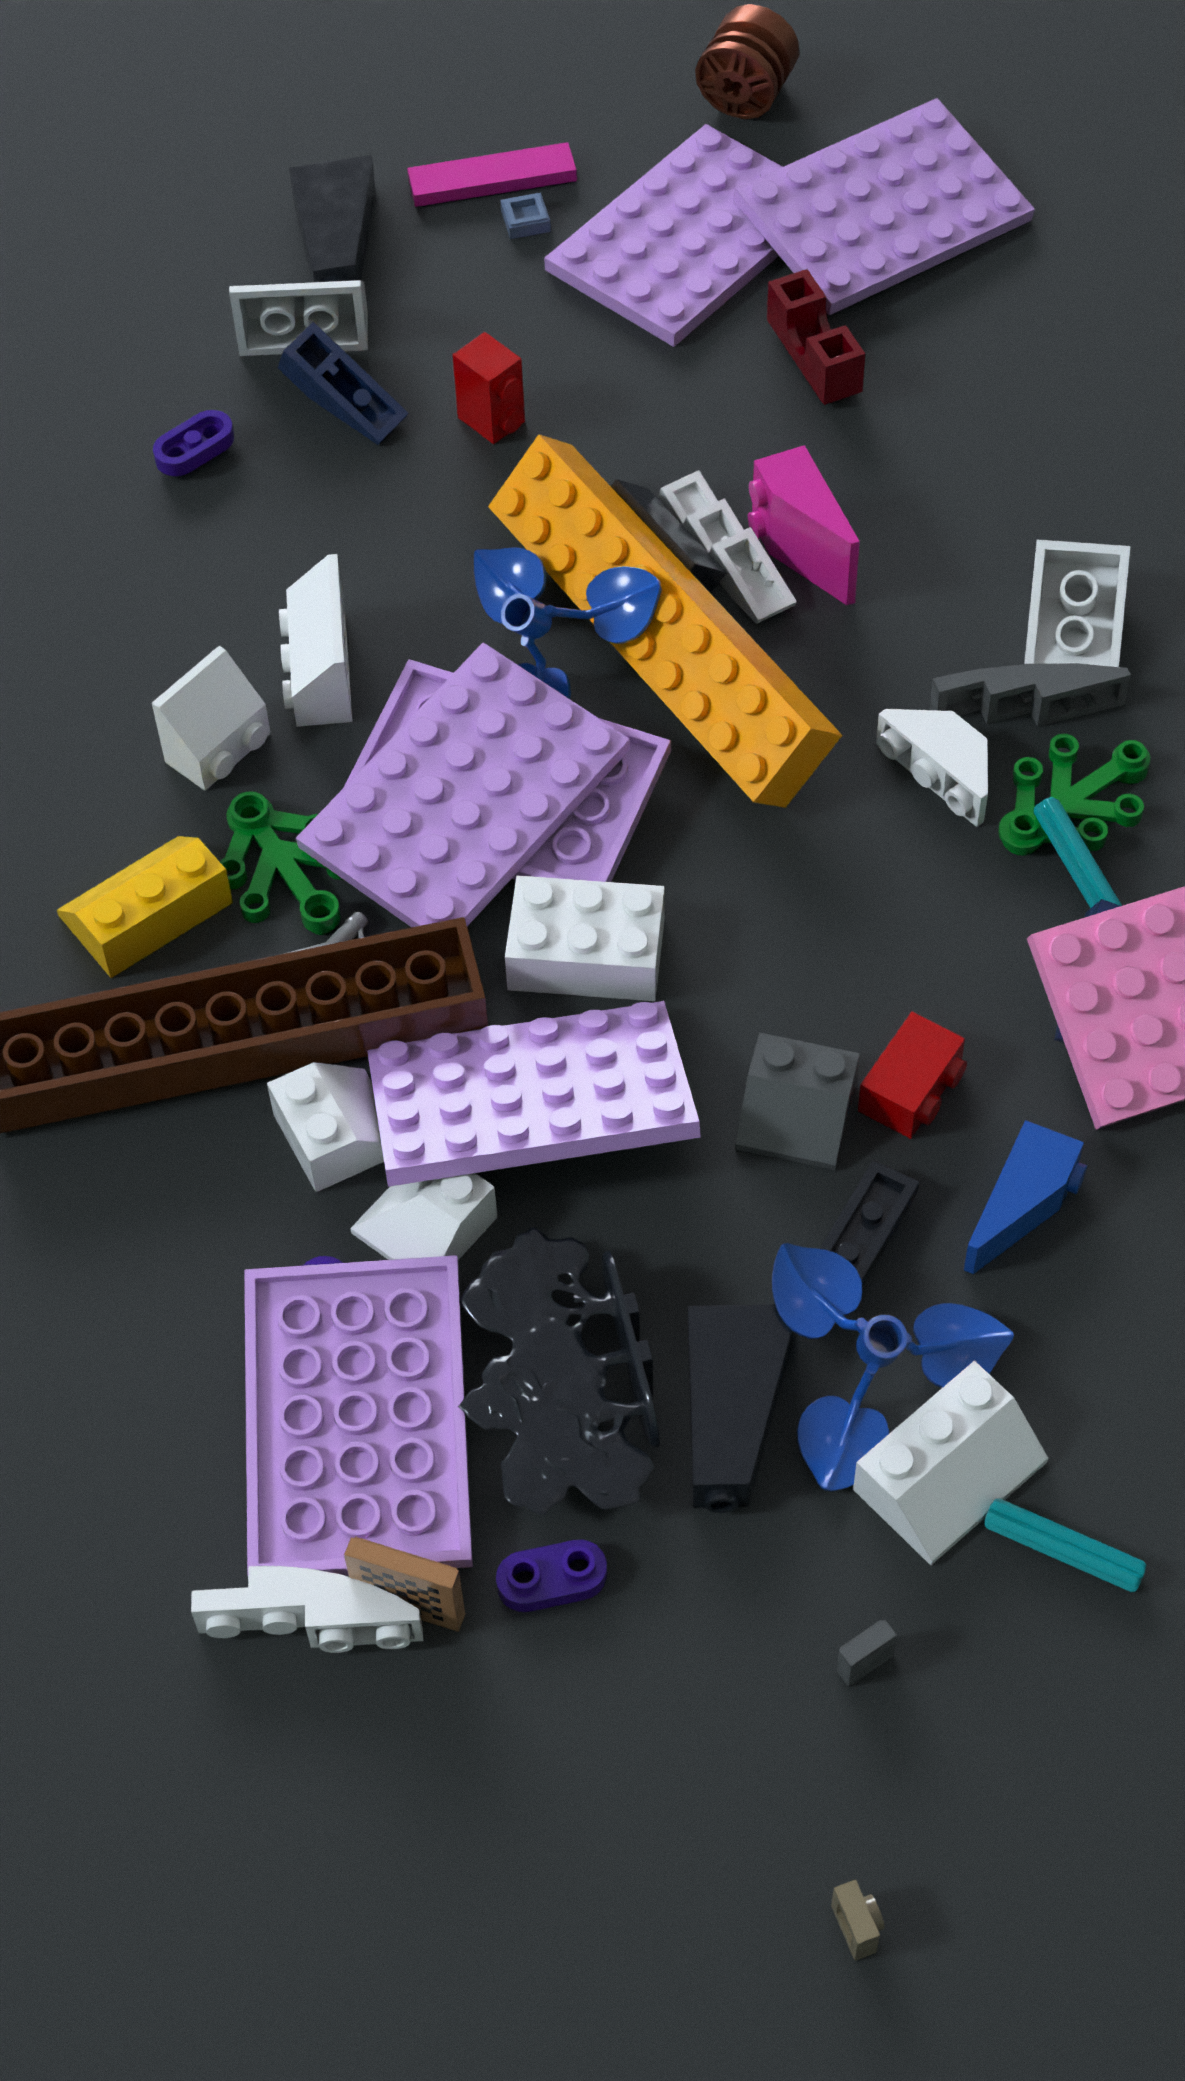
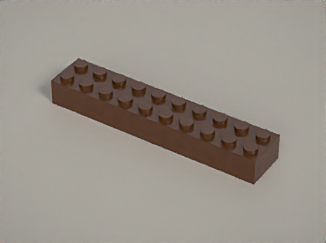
[0,917,488,1133]

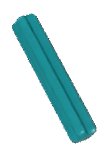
[1033,797,1122,908]
[985,1498,1146,1592]

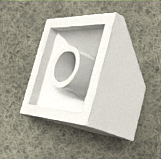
[350,1173,497,1260]

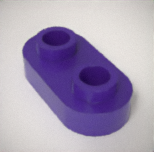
[153,410,234,476]
[496,1540,607,1612]

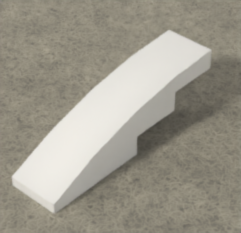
[658,470,797,624]

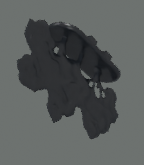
[458,1227,660,1515]

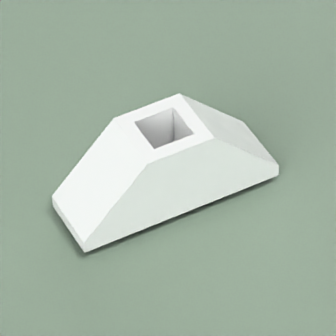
[876,709,988,827]

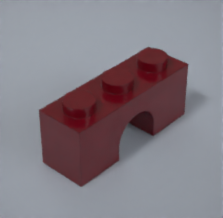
[767,269,866,405]

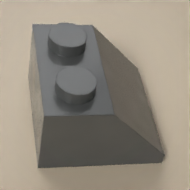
[735,1032,860,1171]

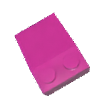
[747,445,860,605]

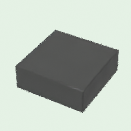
[836,1620,897,1687]

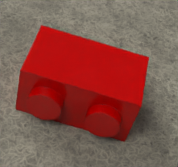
[452,332,525,445]
[858,1011,967,1139]

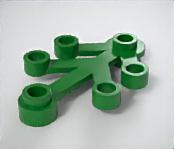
[999,734,1150,855]
[219,791,343,935]

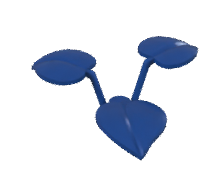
[474,547,662,699]
[772,1243,1014,1491]

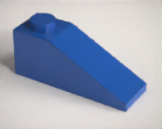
[964,1120,1088,1274]

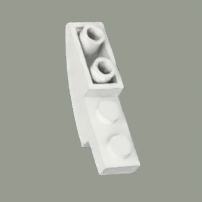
[191,1566,423,1653]

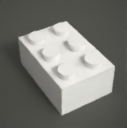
[505,875,665,1001]

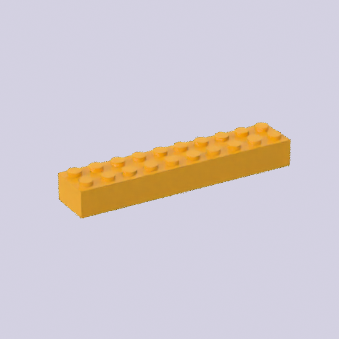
[488,434,843,808]

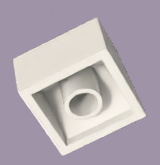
[152,646,271,791]
[267,1062,384,1192]

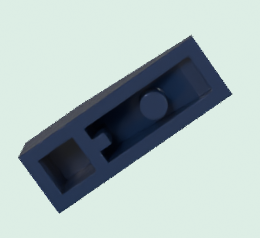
[278,322,409,445]

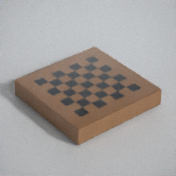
[344,1537,465,1632]

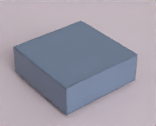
[500,193,551,239]

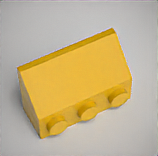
[57,836,233,978]

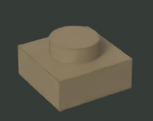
[831,1879,885,1961]

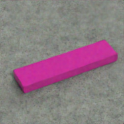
[407,142,577,207]

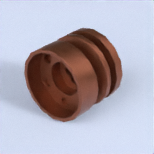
[695,4,800,119]

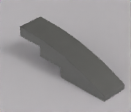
[929,663,1131,727]

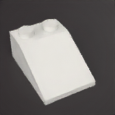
[1024,540,1130,667]

